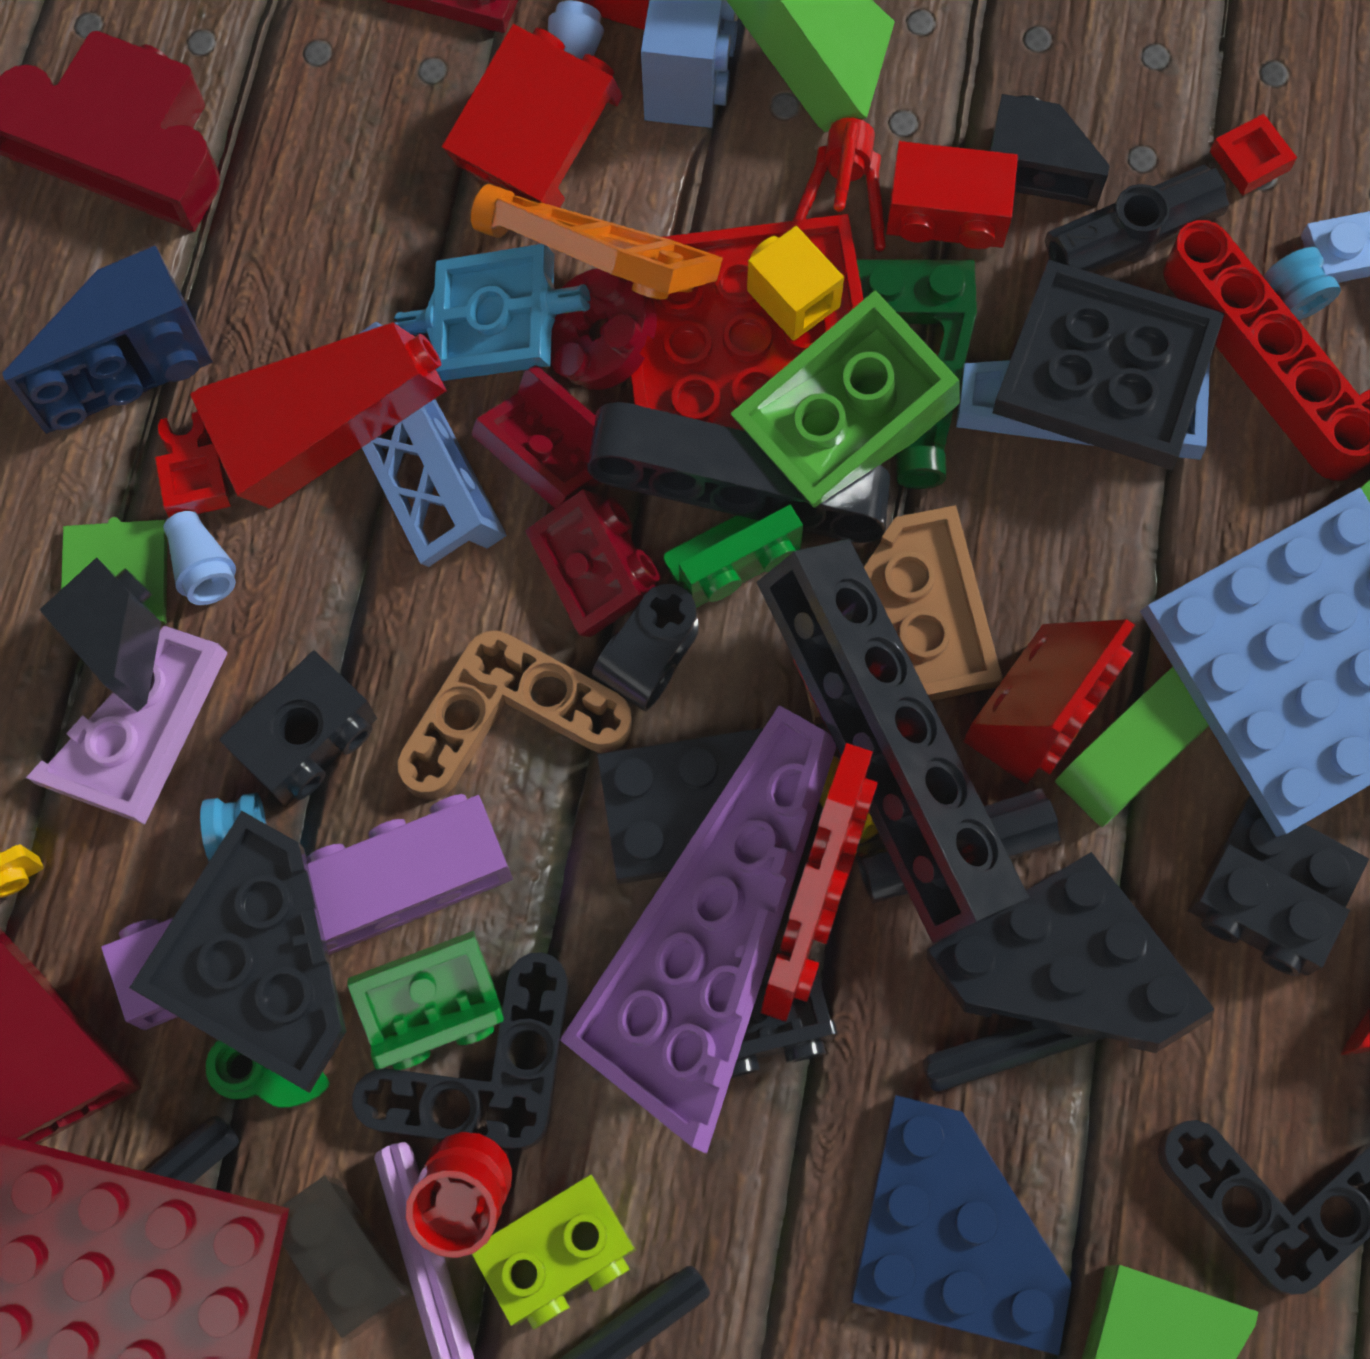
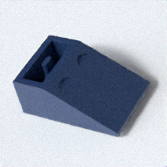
[2,245,213,434]

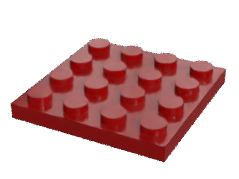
[631,214,864,431]

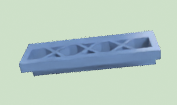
[360,322,507,567]

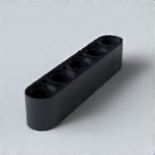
[587,402,890,543]

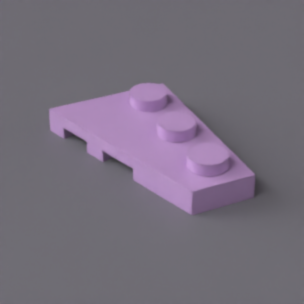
[26,626,227,825]

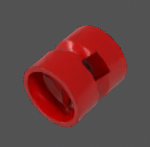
[405,1132,512,1258]

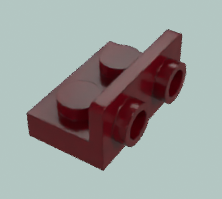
[525,489,659,637]

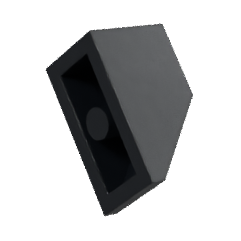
[989,94,1110,207]
[39,557,161,712]

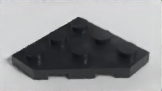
[129,811,347,1093]
[927,852,1215,1053]

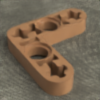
[398,631,632,800]

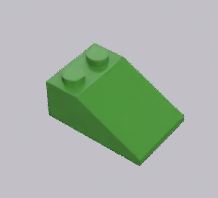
[731,290,960,508]

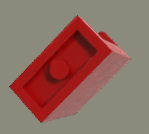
[442,24,623,208]

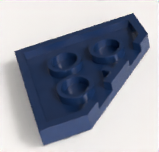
[850,1095,1072,1355]

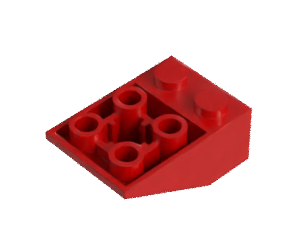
[963,619,1135,785]

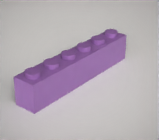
[101,794,513,1031]

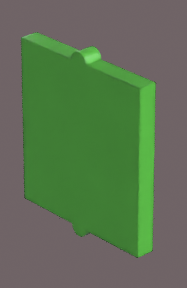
[61,517,168,625]

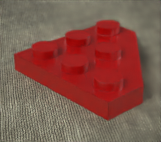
[760,743,878,1022]

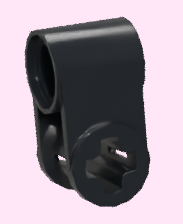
[592,584,699,712]

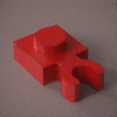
[155,411,231,518]

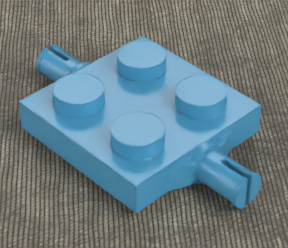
[394,244,591,381]

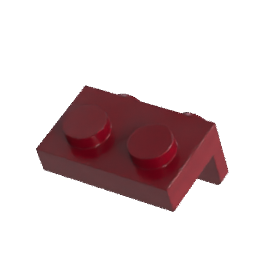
[471,365,601,509]

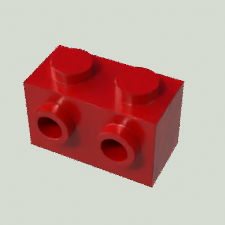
[886,141,1018,249]

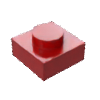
[1210,113,1297,196]

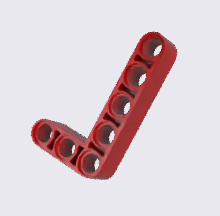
[1163,220,1370,481]

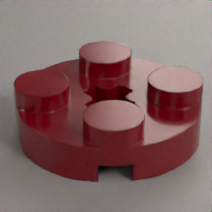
[549,268,657,390]

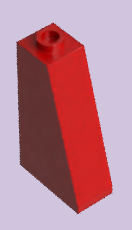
[190,322,447,509]

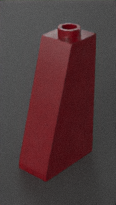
[0,928,141,1144]

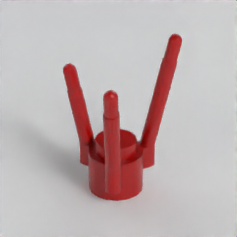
[793,118,886,252]

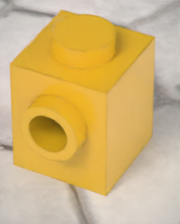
[747,226,844,341]

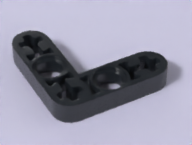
[352,952,569,1151]
[1157,1120,1370,1295]

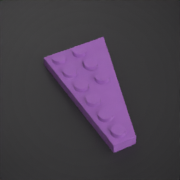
[560,705,836,1154]

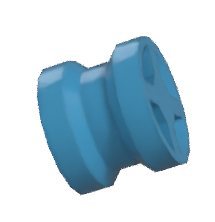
[1264,247,1341,320]
[200,792,266,861]

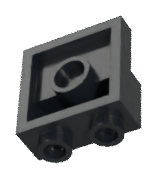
[1188,795,1369,976]

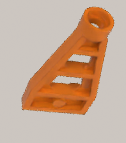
[471,184,723,299]

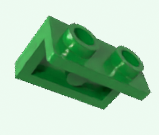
[664,505,803,608]
[347,930,504,1070]

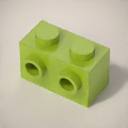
[472,1174,636,1330]

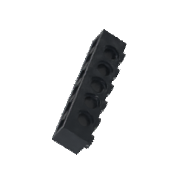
[756,539,1029,943]

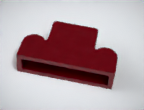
[0,31,221,232]

